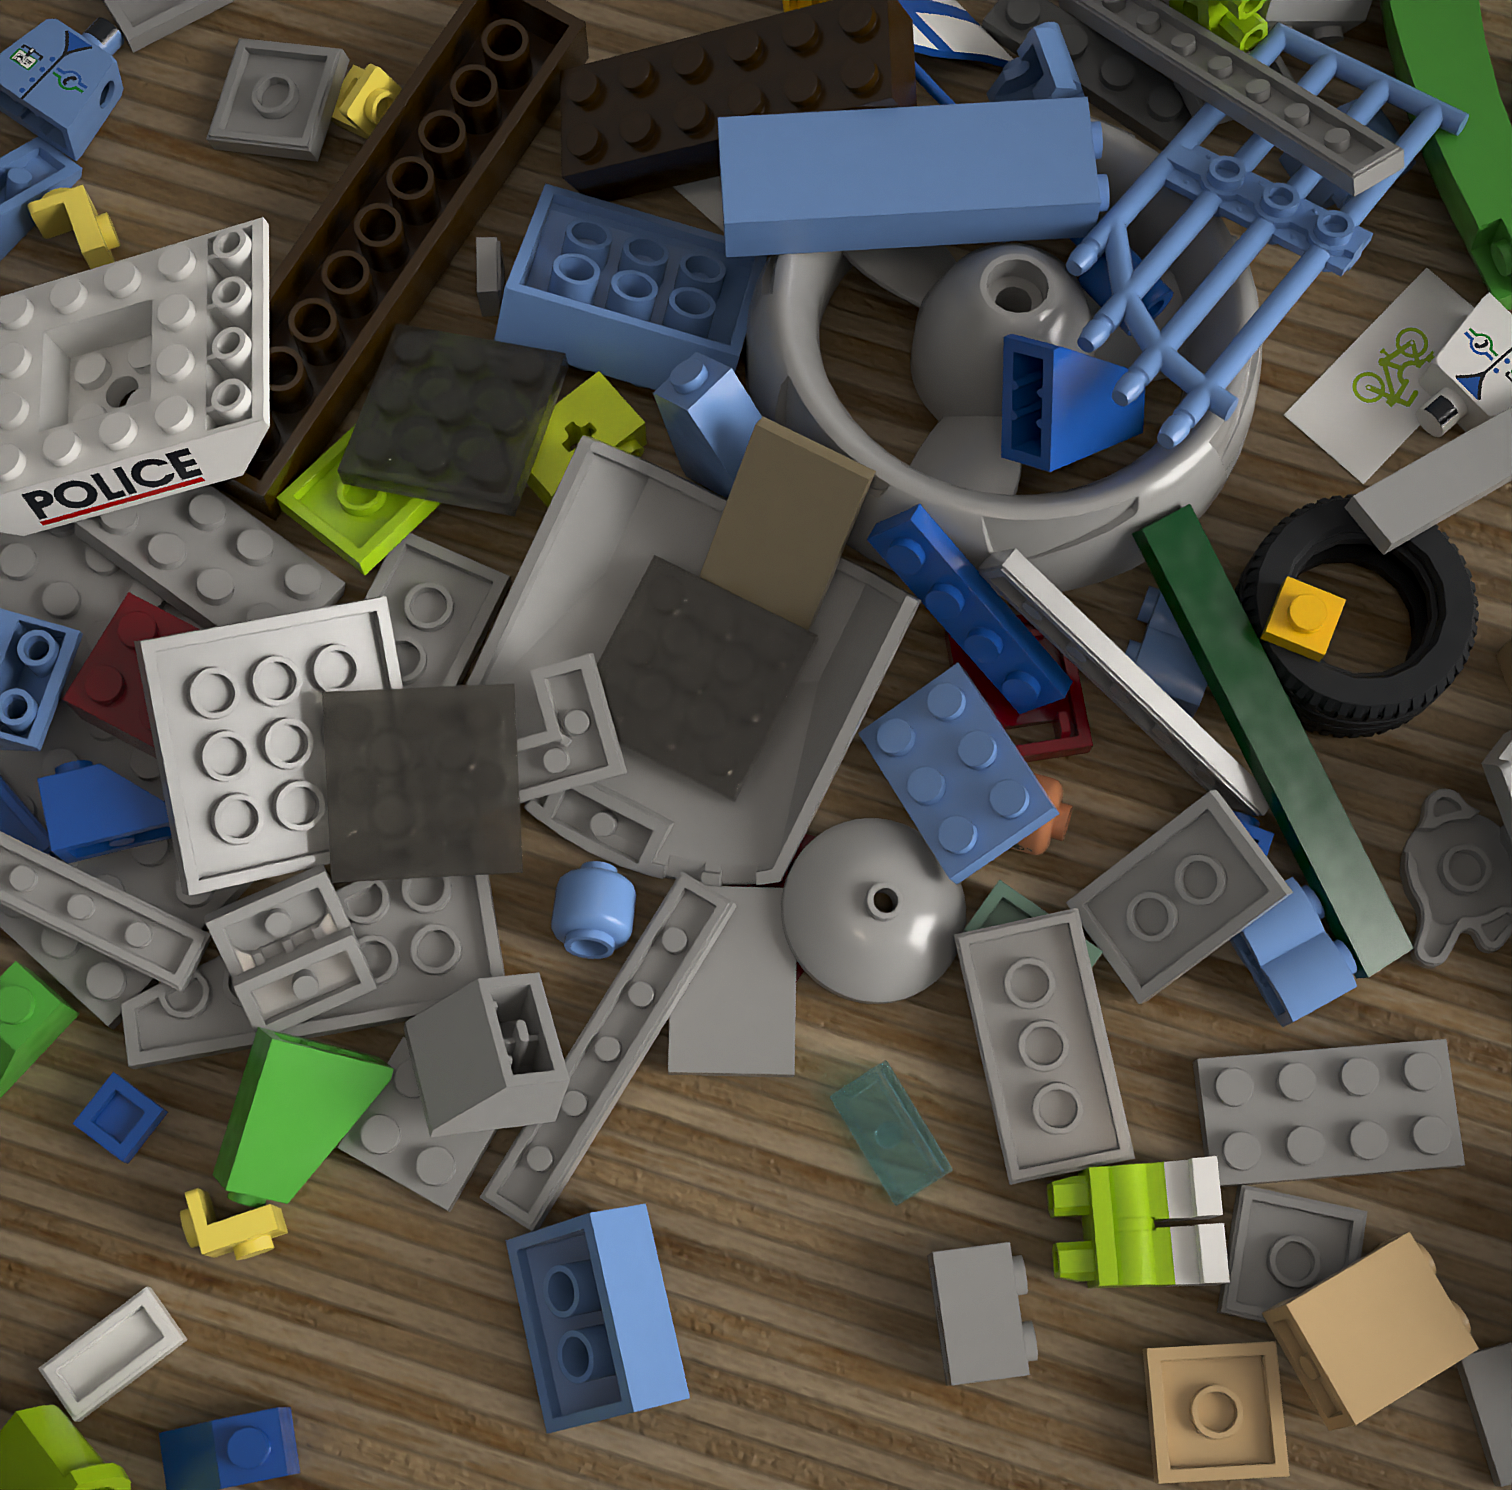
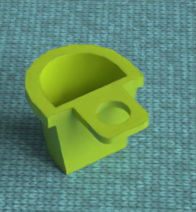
[0,1405,131,1490]

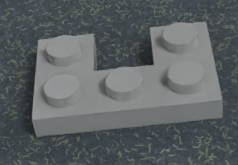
[411,653,627,824]

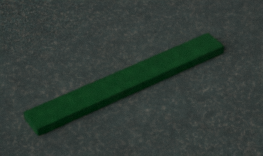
[1132,504,1414,979]

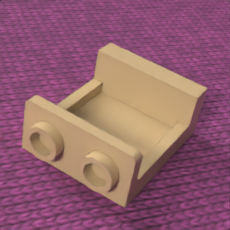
[1262,1232,1479,1431]

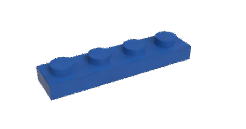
[866,504,1073,714]

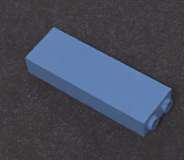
[717,97,1109,257]

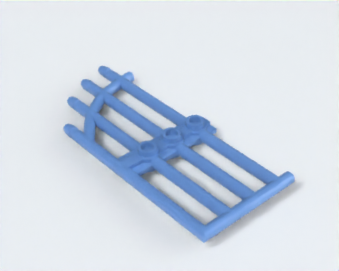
[1066,22,1469,449]

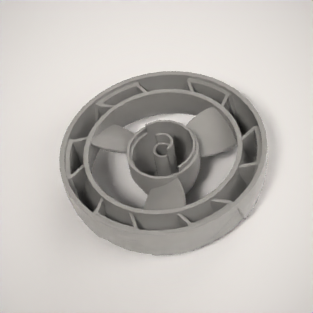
[744,116,1263,596]

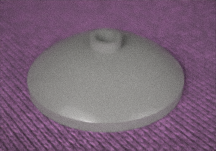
[781,818,966,1004]

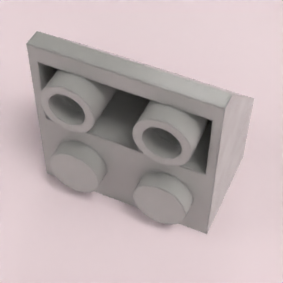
[404,972,570,1137]

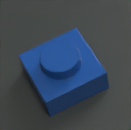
[73,1072,168,1164]

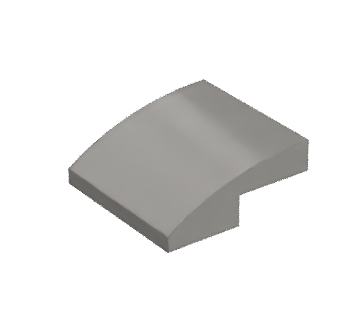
[205,864,378,1034]

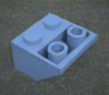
[0,608,83,751]

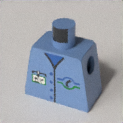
[0,17,124,161]

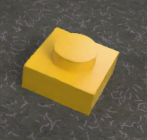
[1260,576,1346,662]

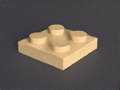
[1143,1341,1290,1484]

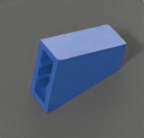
[1001,334,1145,472]

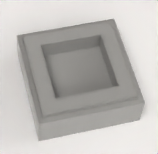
[476,237,505,316]

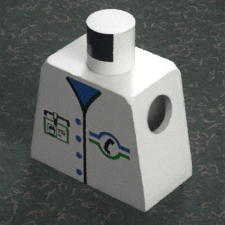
[1416,292,1512,437]

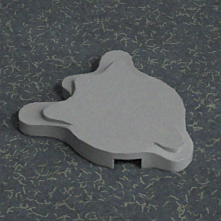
[1399,789,1512,969]

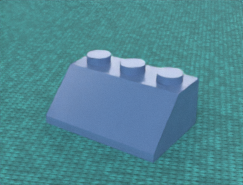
[505,1204,690,1434]

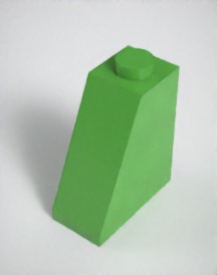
[212,1027,394,1208]

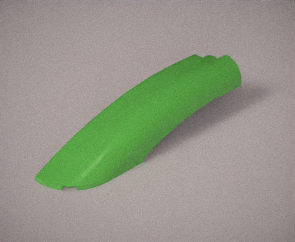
[1379,0,1512,310]

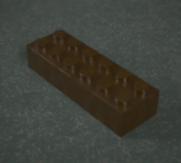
[560,0,917,202]

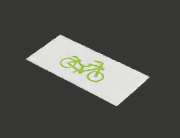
[1284,268,1474,484]

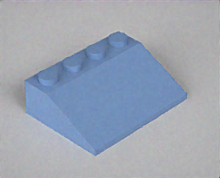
[494,183,768,390]

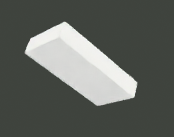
[38,1287,188,1422]

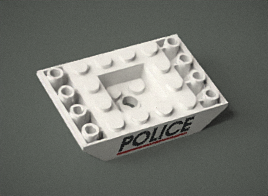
[0,217,270,536]

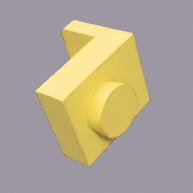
[331,64,402,139]
[27,185,120,269]
[180,1188,288,1260]

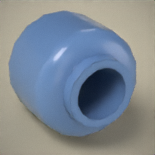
[551,861,637,959]

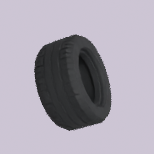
[1234,494,1479,739]

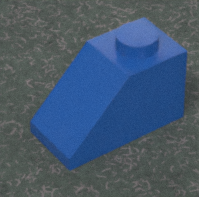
[37,760,172,864]
[159,1407,300,1490]

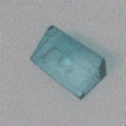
[830,1060,953,1207]

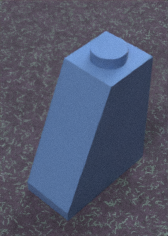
[653,351,762,499]

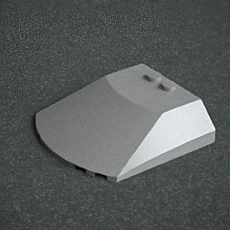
[464,435,921,887]

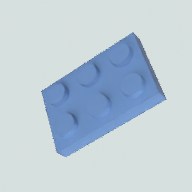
[858,663,1060,885]

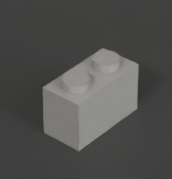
[927,1242,1038,1386]

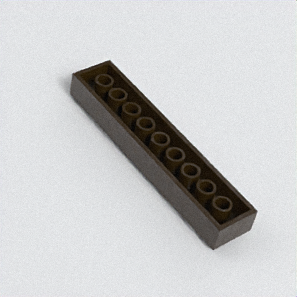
[212,0,589,521]

